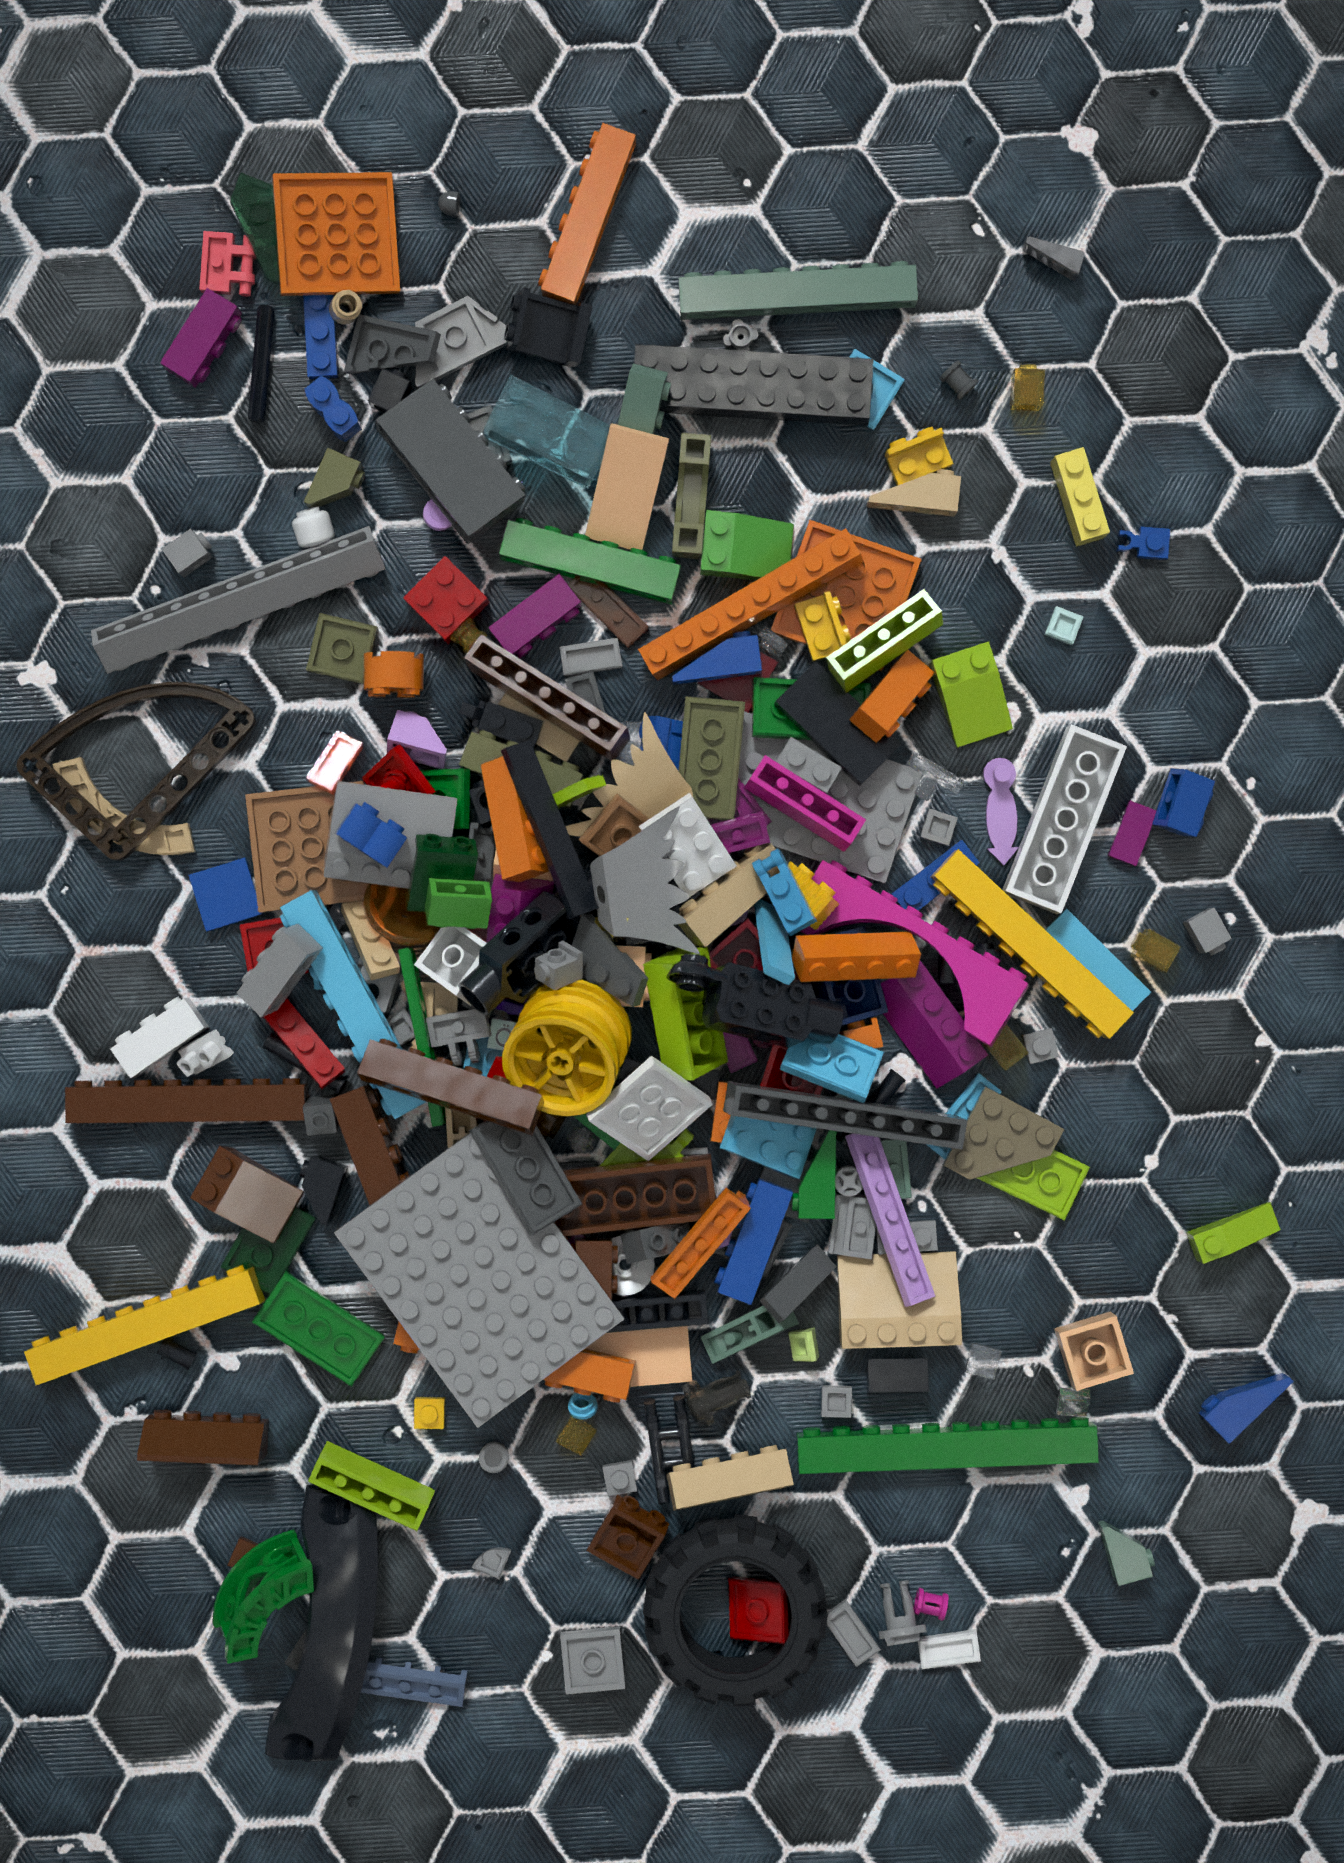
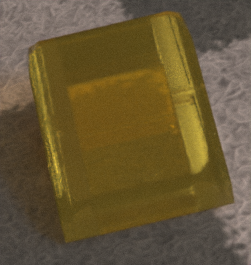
[556,1416,597,1455]

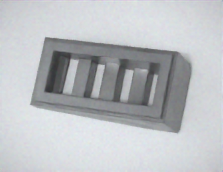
[1022,236,1085,281]

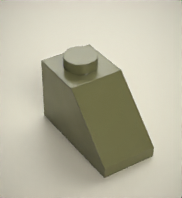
[304,448,365,508]

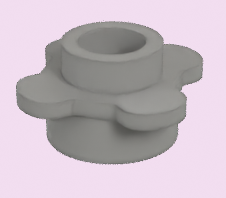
[723,319,758,351]

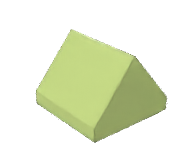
[789,1327,819,1362]

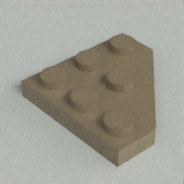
[942,1086,1065,1180]

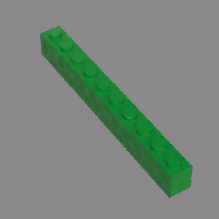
[796,1417,1099,1474]

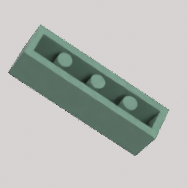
[618,364,671,434]

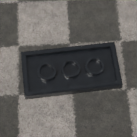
[774,662,901,787]

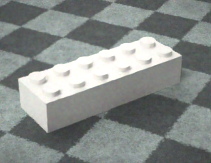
[1002,724,1127,914]

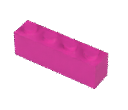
[744,755,866,852]

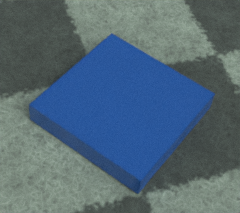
[189,857,264,932]

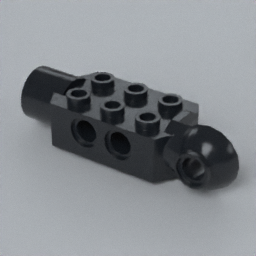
[458,868,595,1016]
[666,954,843,1048]

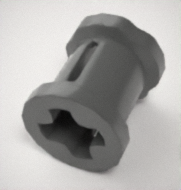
[939,360,979,400]

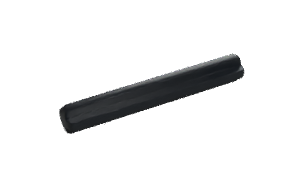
[248,305,274,423]

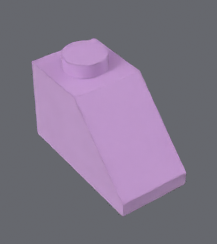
[387,710,447,769]

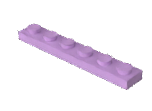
[845,1133,935,1307]

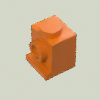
[839,1017,883,1048]

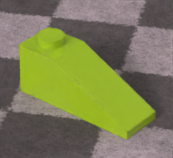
[1186,1202,1281,1264]

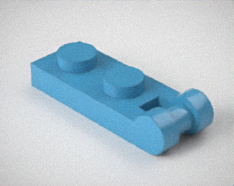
[752,848,817,936]

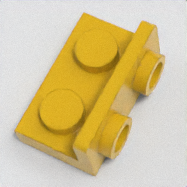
[885,427,953,486]
[794,591,851,662]

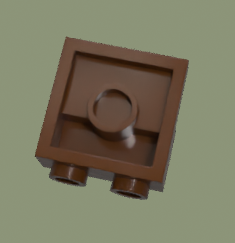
[586,1494,669,1580]

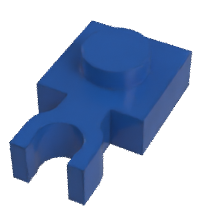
[1116,527,1170,560]

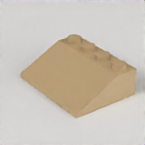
[837,1251,962,1349]

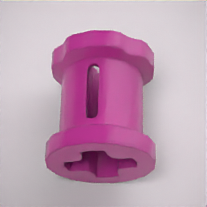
[914,1587,949,1621]

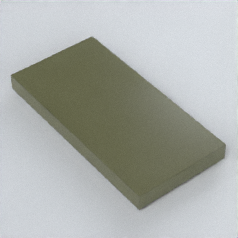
[679,696,745,821]

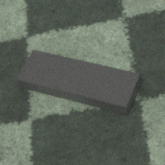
[759,1244,837,1323]

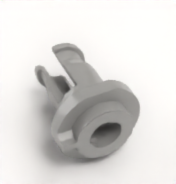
[878,1580,927,1646]

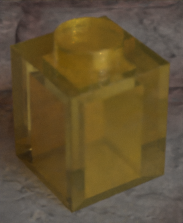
[1010,364,1045,411]
[1130,929,1181,973]

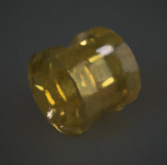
[450,618,488,654]

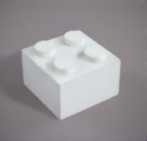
[414,926,487,1006]

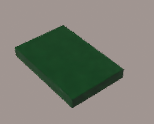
[220,1206,317,1295]

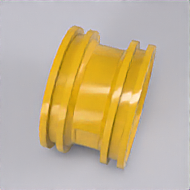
[502,980,632,1116]

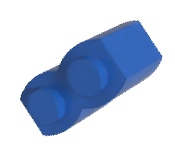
[304,376,362,442]
[335,802,407,868]

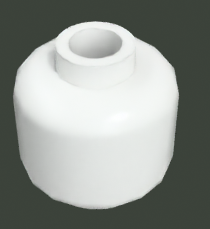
[292,506,335,548]

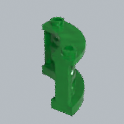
[212,1530,314,1664]

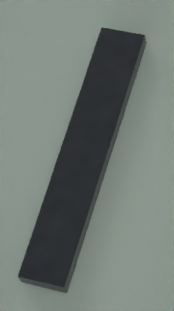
[501,740,599,919]

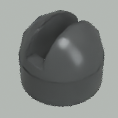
[438,191,460,216]

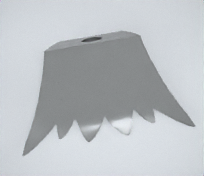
[590,806,700,954]

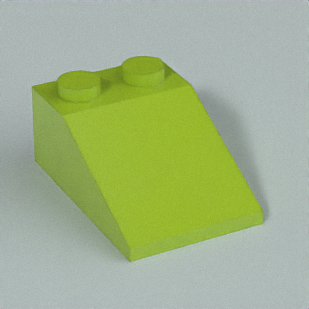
[929,641,1013,748]

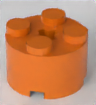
[364,651,424,698]

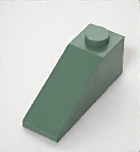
[700,1306,799,1364]

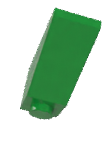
[792,1130,836,1219]

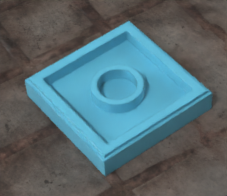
[850,349,905,431]

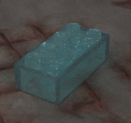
[483,374,610,489]

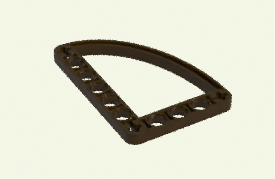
[16,682,256,861]

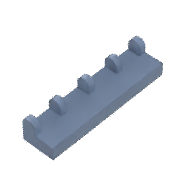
[361,1658,468,1707]

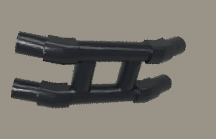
[643,1394,695,1505]

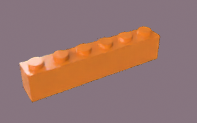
[538,123,636,306]

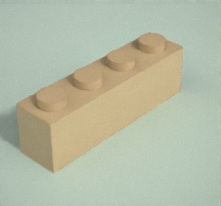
[678,843,780,947]
[666,1445,794,1511]

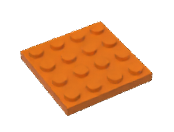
[272,172,400,296]
[770,520,921,672]

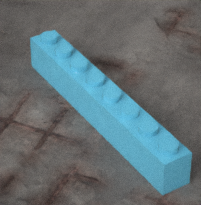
[280,890,426,1119]

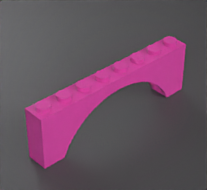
[800,860,1029,1047]

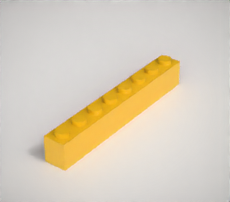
[930,849,1134,1039]
[24,1265,265,1385]

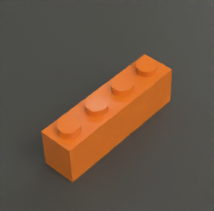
[481,756,549,882]
[792,932,921,982]

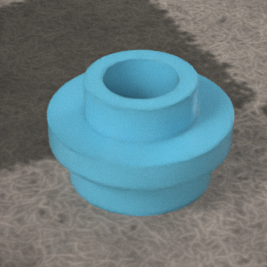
[568,1393,598,1420]

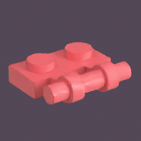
[199,231,257,297]

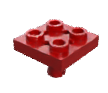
[362,744,436,794]

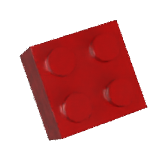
[403,556,490,644]

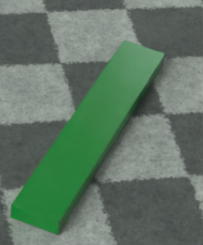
[398,948,446,1127]

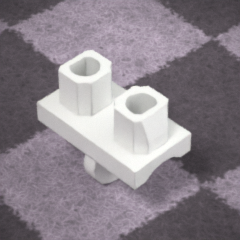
[177,1029,234,1077]

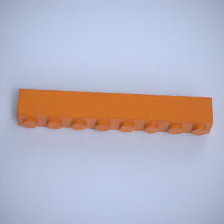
[638,528,863,680]
[393,1321,636,1403]

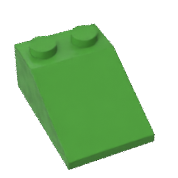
[700,510,794,580]

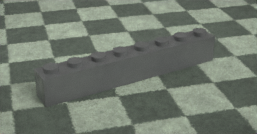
[723,1081,968,1150]

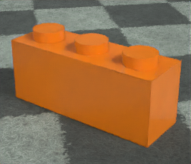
[849,650,935,743]

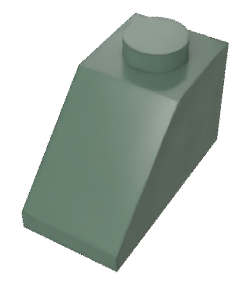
[1098,1521,1155,1586]

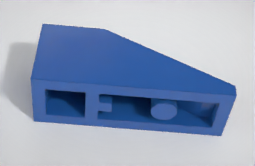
[672,631,762,685]
[1199,1373,1294,1444]

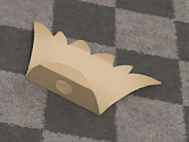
[566,712,693,837]

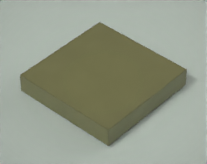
[306,613,378,685]

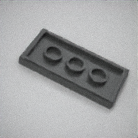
[469,1121,582,1236]

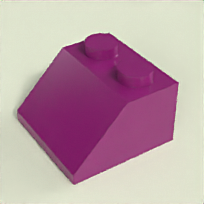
[486,874,554,943]

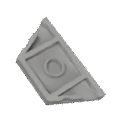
[415,296,508,389]

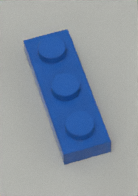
[303,295,338,379]
[891,840,980,910]

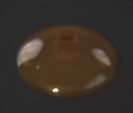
[363,883,441,946]

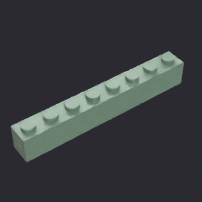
[679,261,918,320]

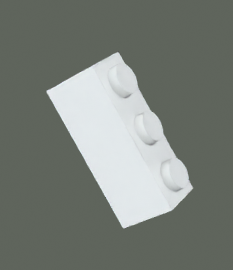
[110,996,209,1078]

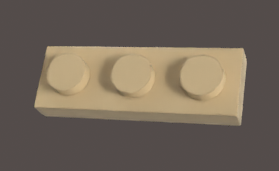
[341,900,400,981]

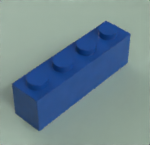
[714,1178,793,1305]

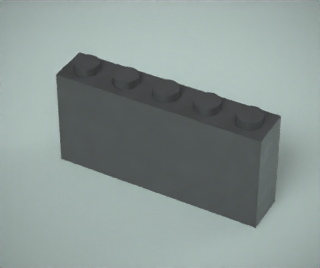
[376,378,526,545]

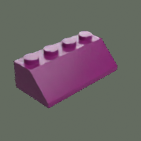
[881,961,988,1089]

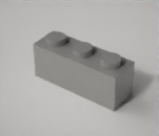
[237,924,323,1018]

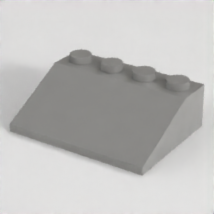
[324,781,457,889]

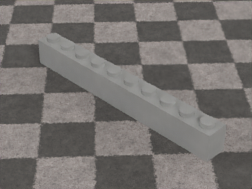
[91,526,385,674]

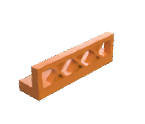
[650,1187,751,1299]

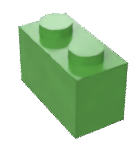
[425,878,492,929]

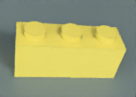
[1050,447,1110,547]

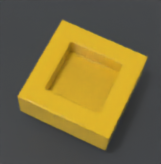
[414,1397,445,1429]

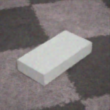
[917,1629,981,1669]

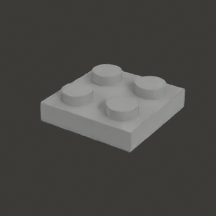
[560,1626,625,1694]

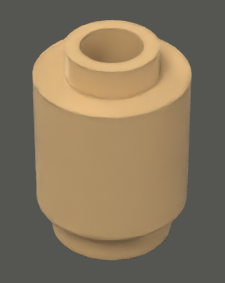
[329,290,362,324]

